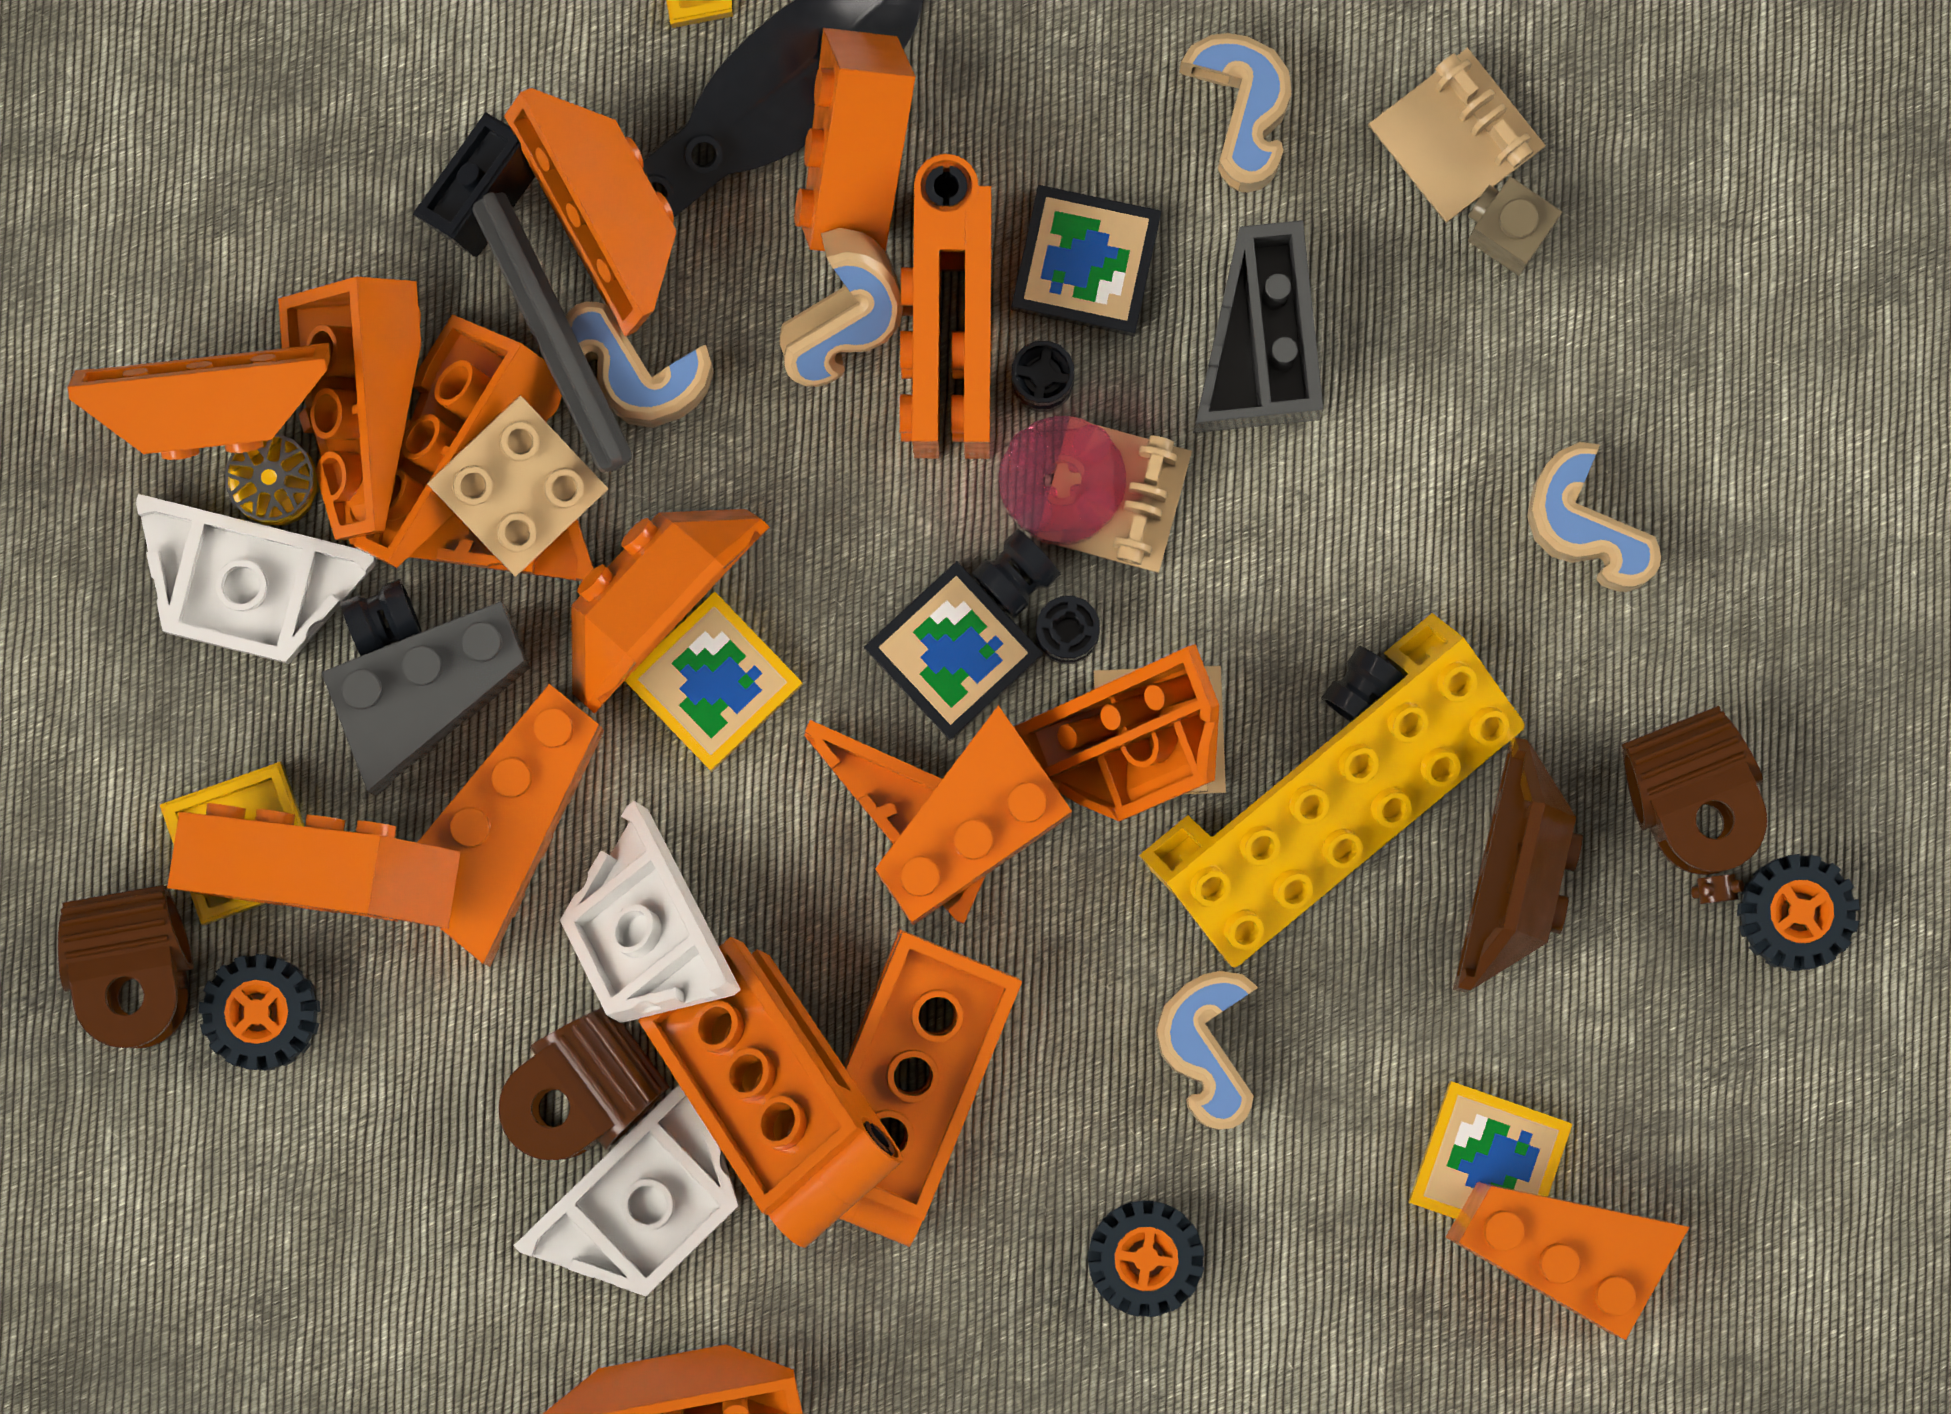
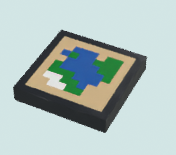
[1011,185,1162,337]
[864,561,1043,741]

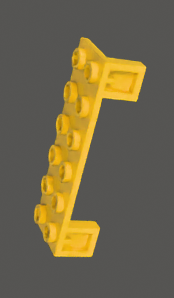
[1139,613,1525,968]

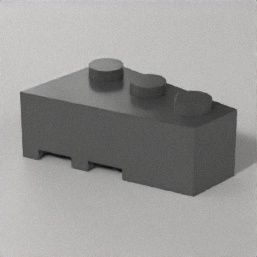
[1193,220,1324,433]
[321,601,531,796]

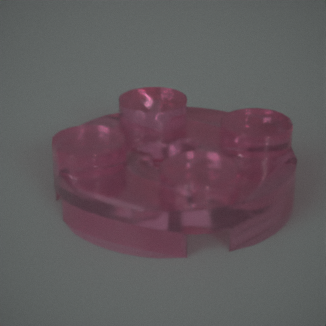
[999,416,1126,545]

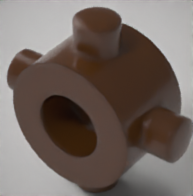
[1691,874,1745,904]

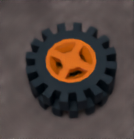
[1737,854,1860,971]
[198,954,321,1071]
[1088,1200,1205,1317]

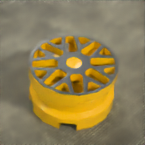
[225,434,319,526]

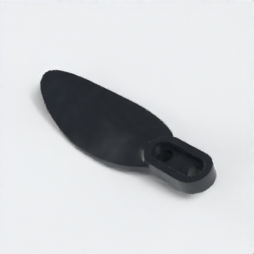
[643,0,923,217]

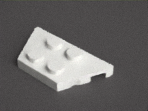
[136,494,377,664]
[560,801,741,1023]
[513,1085,740,1296]

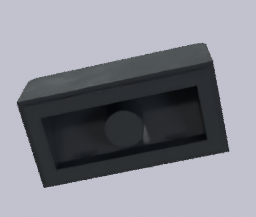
[413,112,535,257]

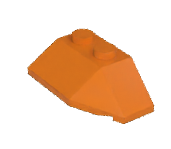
[504,88,677,337]
[67,343,331,460]
[571,509,770,714]
[1014,644,1219,821]
[543,1344,803,1414]

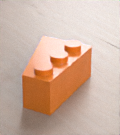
[794,28,916,251]
[875,705,1072,925]
[1445,1182,1690,1340]

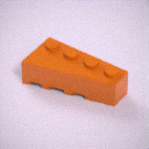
[417,684,604,967]
[167,803,460,929]

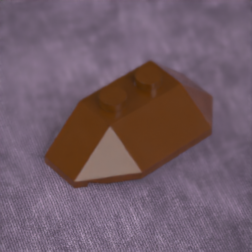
[1453,737,1583,992]

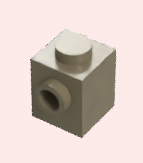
[1468,176,1563,276]

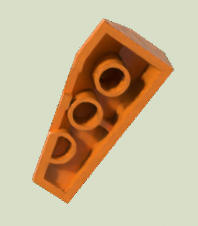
[278,276,421,540]
[354,314,562,568]

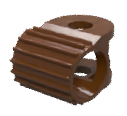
[1622,706,1767,875]
[58,885,194,1048]
[499,1008,670,1160]

